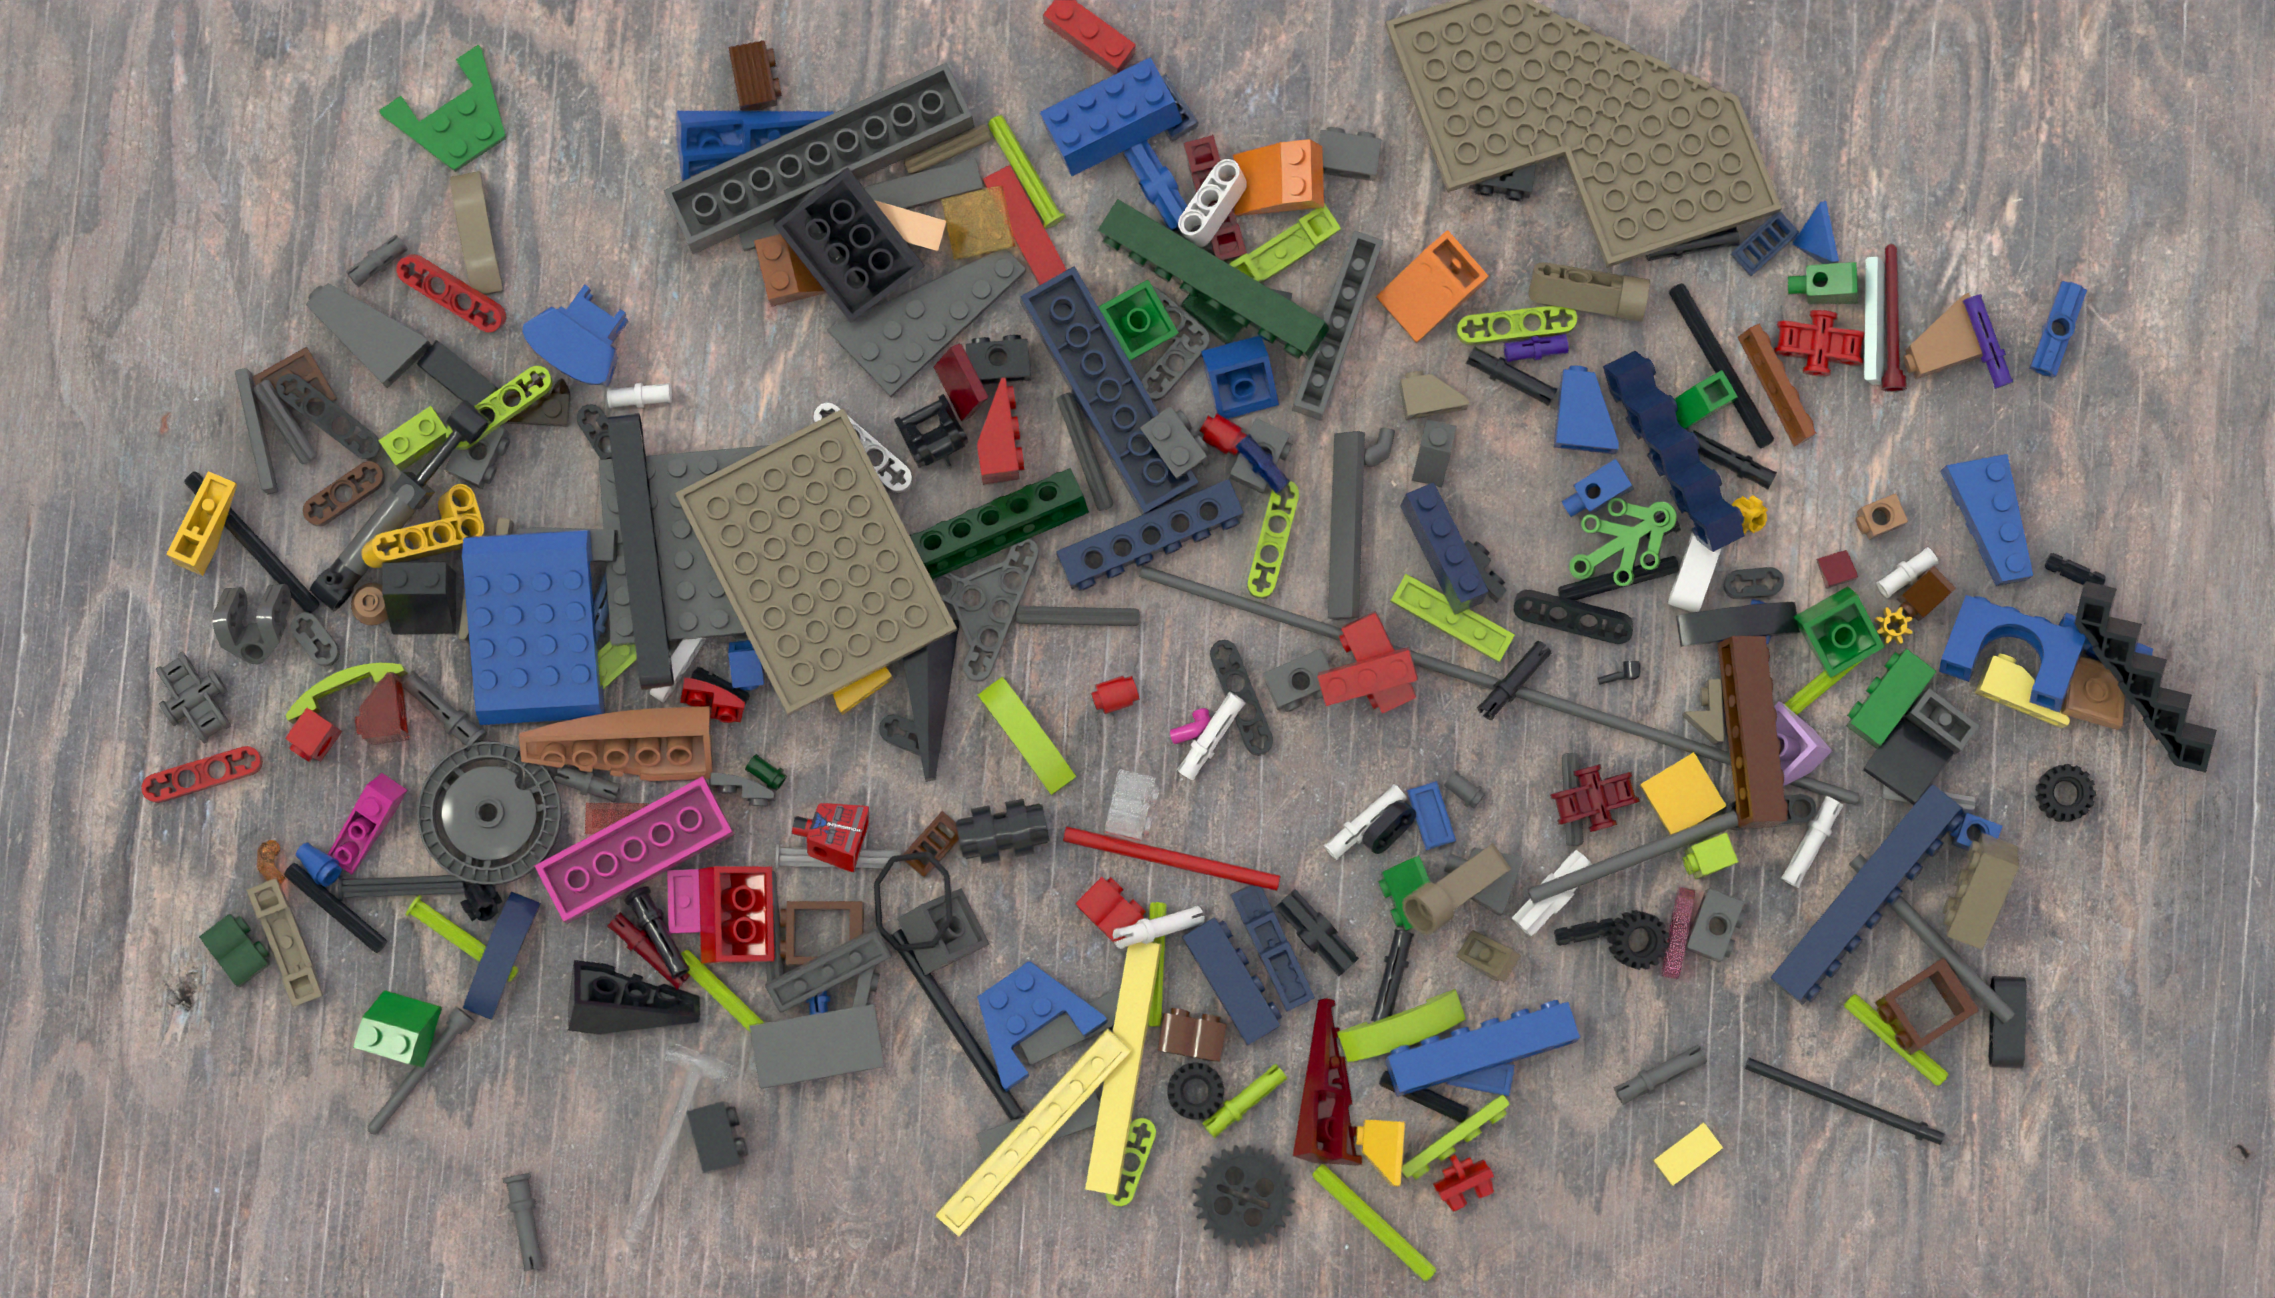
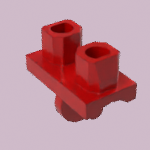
[1433,1154,1494,1211]

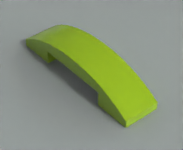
[1229,203,1341,283]
[285,663,408,724]
[977,677,1076,796]
[1337,989,1466,1062]

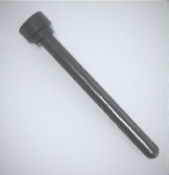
[368,1006,475,1135]

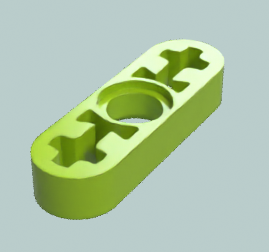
[1106,1118,1156,1206]

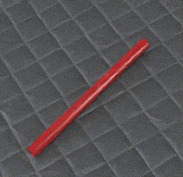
[1063,826,1281,891]

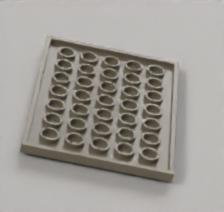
[675,408,957,716]

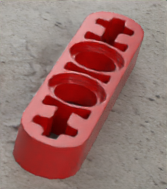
[396,254,506,332]
[141,746,263,803]

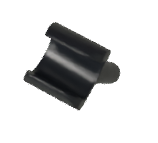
[1598,661,1640,685]

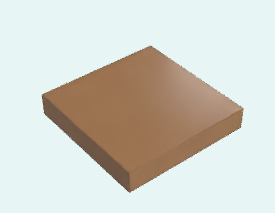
[2061,656,2125,730]

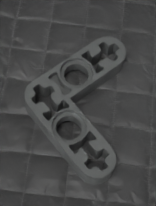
[1141,286,1209,401]

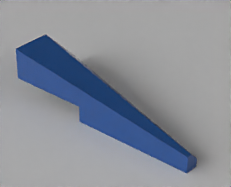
[676,111,834,181]

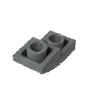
[710,773,776,807]

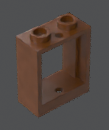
[780,901,864,966]
[1875,958,1979,1055]

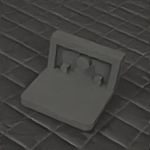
[1140,406,1211,479]

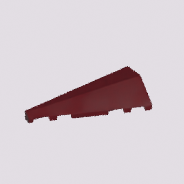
[1293,998,1362,1166]

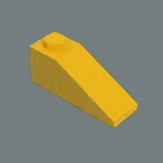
[166,471,237,576]

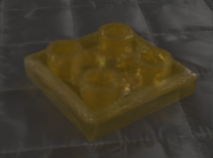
[941,185,1015,261]

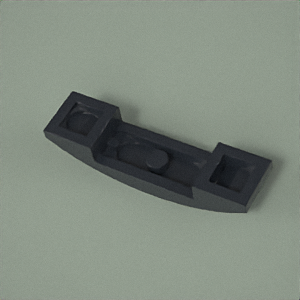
[1676,602,1800,647]

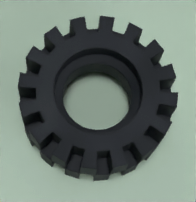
[2035,764,2096,822]
[1607,910,1669,970]
[1167,1062,1224,1120]

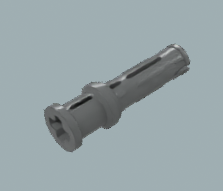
[402,673,487,752]
[502,1173,544,1271]

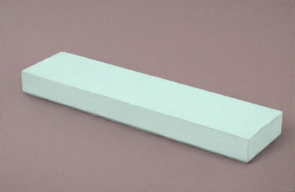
[1864,257,1885,385]

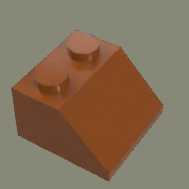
[754,234,827,307]

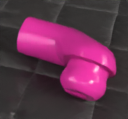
[1170,708,1212,744]

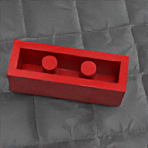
[1043,0,1136,75]
[1339,611,1416,714]
[1317,647,1418,706]

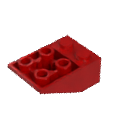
[977,378,1025,485]

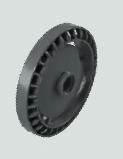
[417,742,562,885]

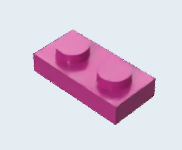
[667,869,701,934]

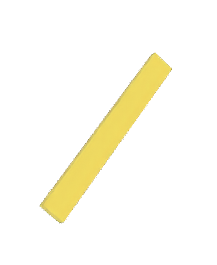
[1085,942,1162,1195]
[935,1028,1131,1237]

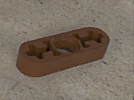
[303,461,385,526]

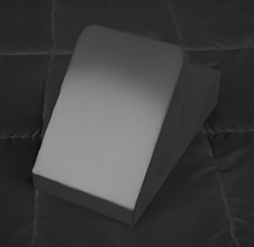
[1411,419,1457,488]

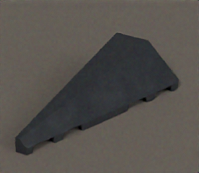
[903,620,959,782]

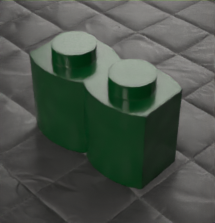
[199,913,270,987]

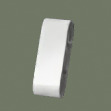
[1178,159,1247,247]
[1668,526,1721,613]

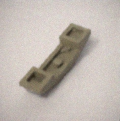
[450,171,504,295]
[246,878,323,1007]

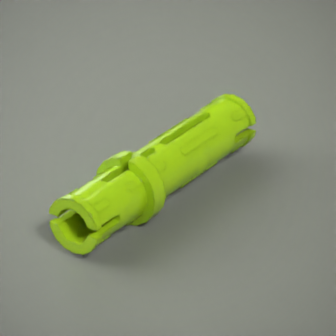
[1202,1063,1288,1139]

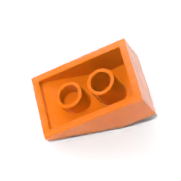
[1233,139,1324,216]

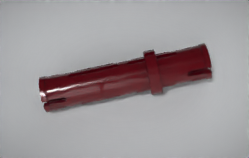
[607,912,690,990]

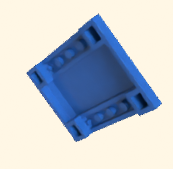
[462,529,605,725]

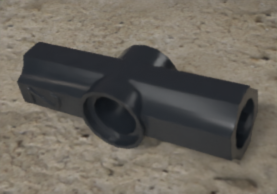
[1275,889,1359,977]

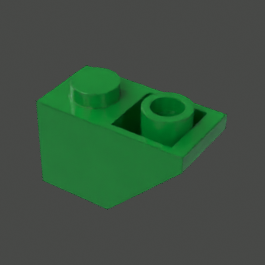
[1674,370,1738,429]

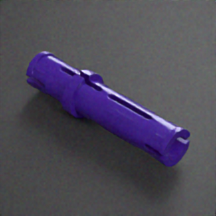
[1963,294,2013,389]

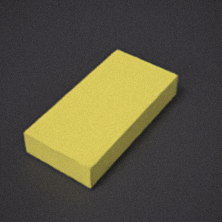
[1653,1123,1723,1186]

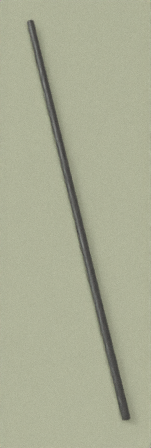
[1139,565,1859,805]

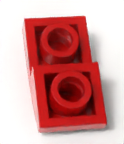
[680,677,745,723]

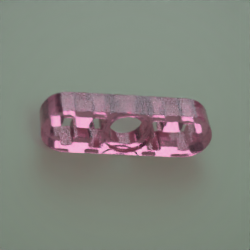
[1662,887,1695,980]

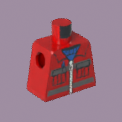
[792,803,869,873]

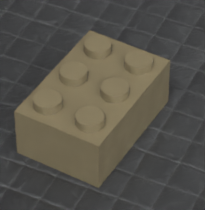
[1943,833,2019,950]

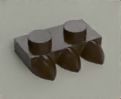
[506,377,570,427]

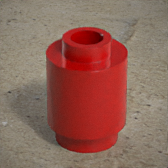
[1199,413,1247,456]
[1091,676,1140,714]

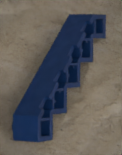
[1603,351,1745,552]

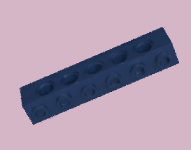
[1056,479,1244,591]

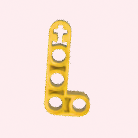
[361,484,484,568]

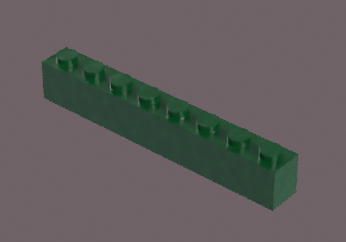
[1098,199,1330,360]

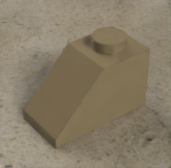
[1399,371,1469,421]

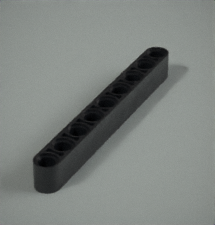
[608,413,674,690]

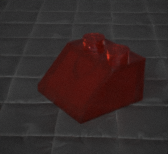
[355,672,409,745]

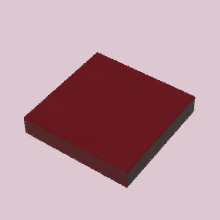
[934,343,988,421]

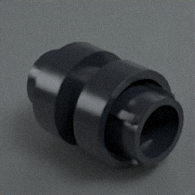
[956,798,1050,864]

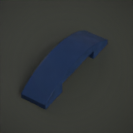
[463,891,541,1020]

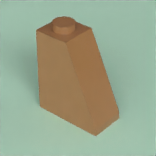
[1903,292,1983,380]

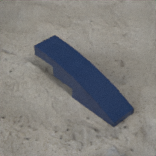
[1230,885,1315,1011]

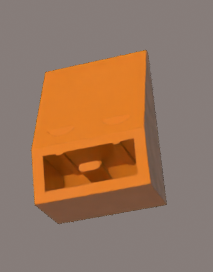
[1376,230,1489,343]

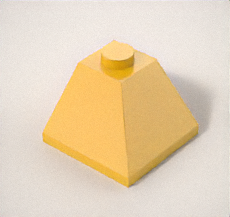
[1356,1120,1405,1187]

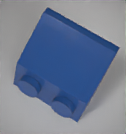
[1201,336,1279,419]

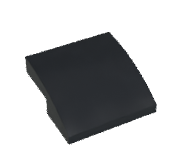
[1863,717,1954,805]

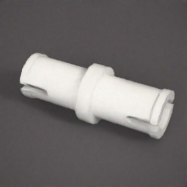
[607,383,672,408]
[1876,547,1938,599]

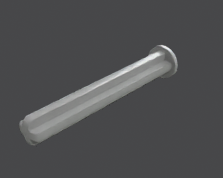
[775,844,901,869]

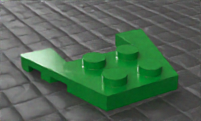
[378,44,507,172]

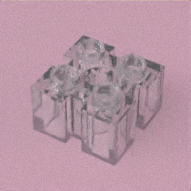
[1104,769,1160,843]

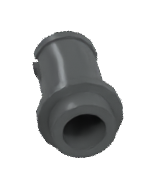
[1444,770,1485,809]

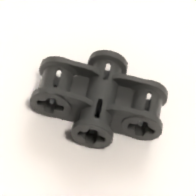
[156,651,231,744]

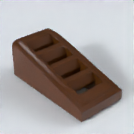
[903,811,959,879]

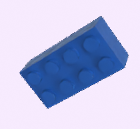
[1040,57,1182,177]

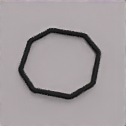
[874,852,953,952]

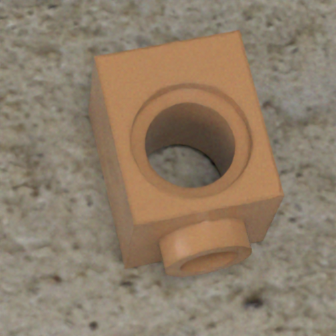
[1856,493,1908,540]

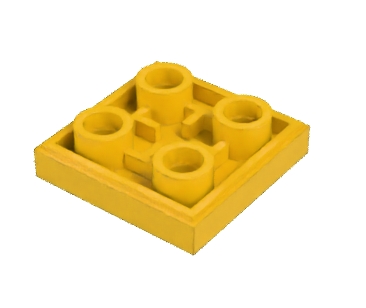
[1639,752,1727,835]

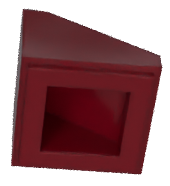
[1816,550,1858,589]

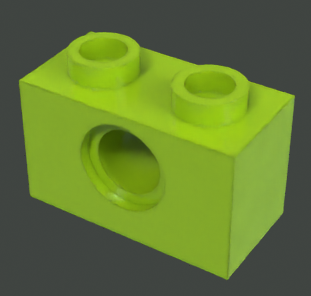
[378,406,447,471]
[1682,833,1738,880]

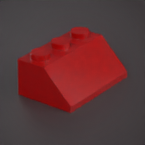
[699,866,774,964]

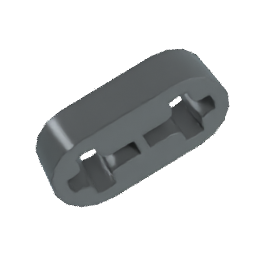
[291,612,340,667]

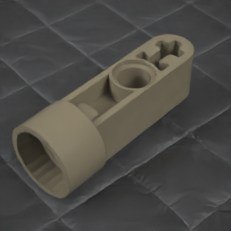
[1528,262,1650,322]
[1403,843,1512,935]

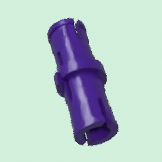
[1503,334,1569,363]

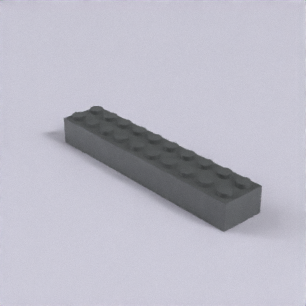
[663,62,974,254]

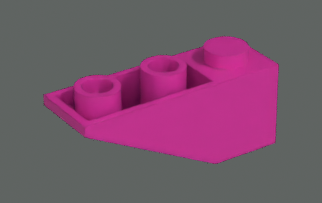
[328,773,408,875]

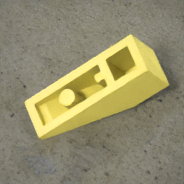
[1975,653,2070,728]

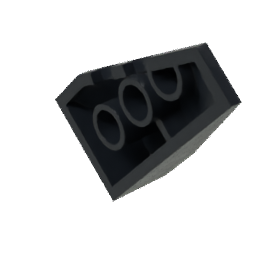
[568,960,700,1034]

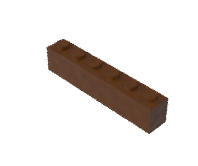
[1717,636,1788,828]

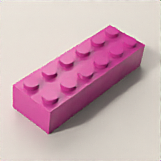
[535,776,735,924]

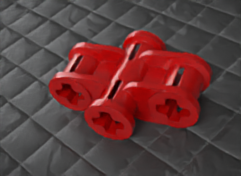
[1774,310,1865,377]

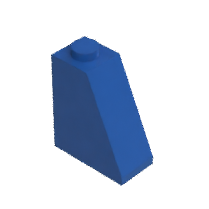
[1553,365,1619,454]

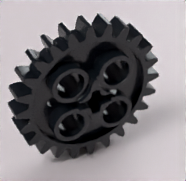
[1192,1145,1295,1248]

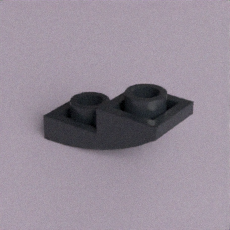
[1465,540,1507,603]

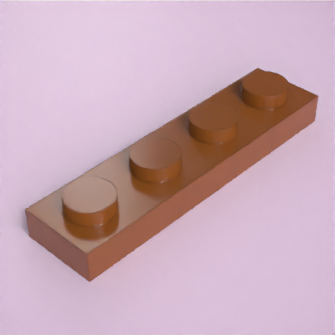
[1737,323,1817,447]

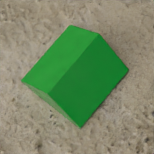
[1098,279,1179,361]

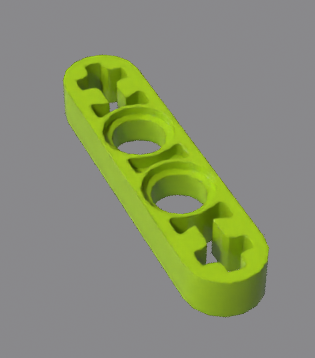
[1456,305,1577,345]
[446,366,553,450]
[1247,480,1299,599]

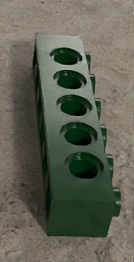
[909,468,1089,580]

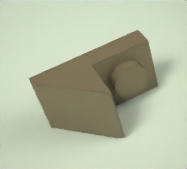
[1682,679,1724,745]
[1456,930,1521,983]

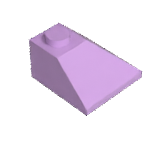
[1774,702,1832,786]

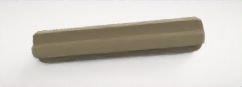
[904,124,991,175]

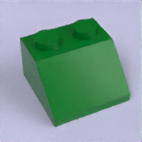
[1794,586,1885,678]
[1378,855,1431,931]
[353,990,442,1068]

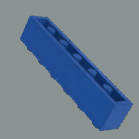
[1385,1000,1580,1097]

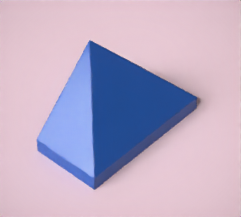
[1792,201,1839,264]

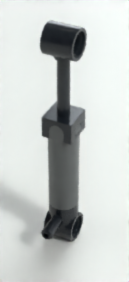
[309,400,491,611]

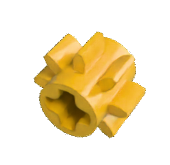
[1732,495,1768,535]
[1874,607,1913,645]

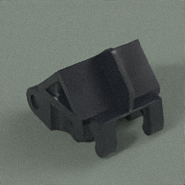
[894,394,968,469]

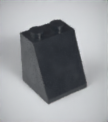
[382,562,456,635]

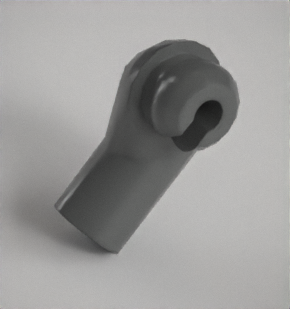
[1364,427,1395,467]

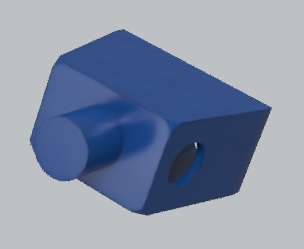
[1561,459,1634,517]

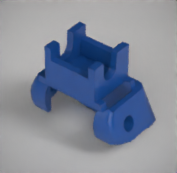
[522,284,629,387]

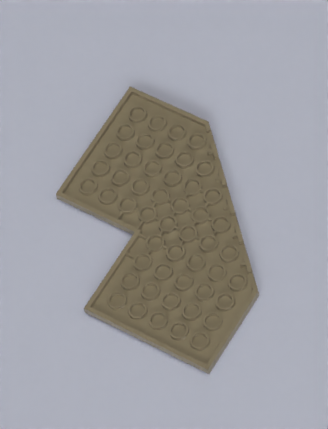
[1385,0,1782,268]

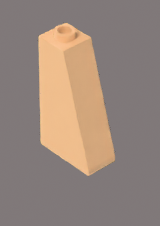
[874,200,946,251]

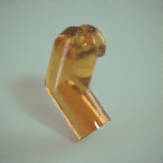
[257,840,286,884]

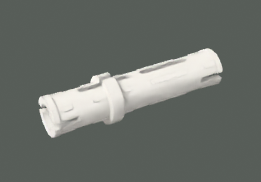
[1177,692,1246,780]
[1323,784,1407,861]
[1781,796,1844,888]
[1113,906,1204,949]

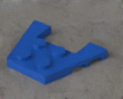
[977,961,1108,1092]

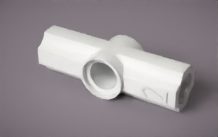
[1511,850,1592,937]

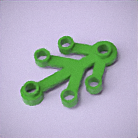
[1569,498,1677,586]

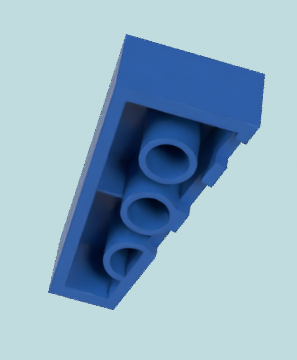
[1940,454,2033,586]

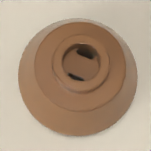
[351,583,388,625]

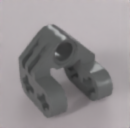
[212,584,291,665]

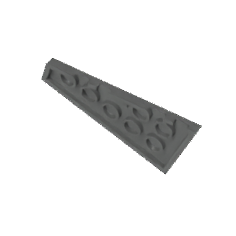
[827,247,1026,397]

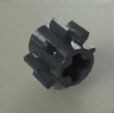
[460,883,502,922]

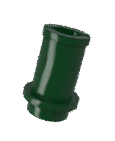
[745,754,787,791]

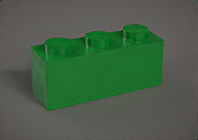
[1846,648,1937,748]

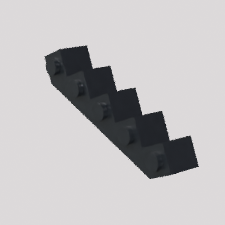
[2074,582,2217,773]

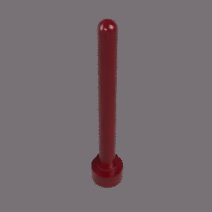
[1881,244,1907,392]

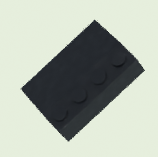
[774,168,925,323]

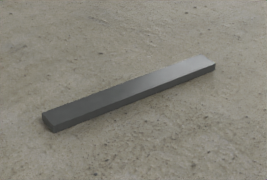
[739,158,983,251]

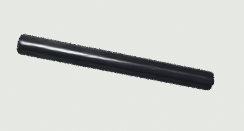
[1669,283,1774,449]
[184,471,320,614]

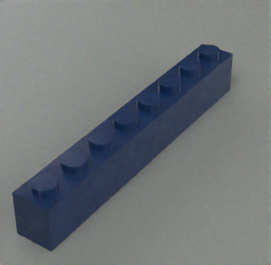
[1770,784,1964,1005]

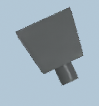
[1444,847,1524,916]

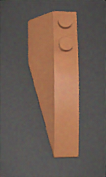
[519,706,713,781]

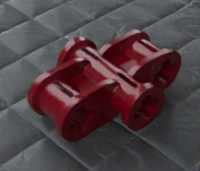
[1550,764,1640,832]

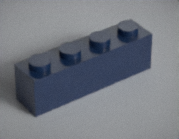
[1400,482,1489,615]
[1182,917,1282,1046]

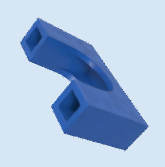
[1939,595,2086,712]

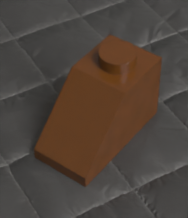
[1897,566,1956,622]

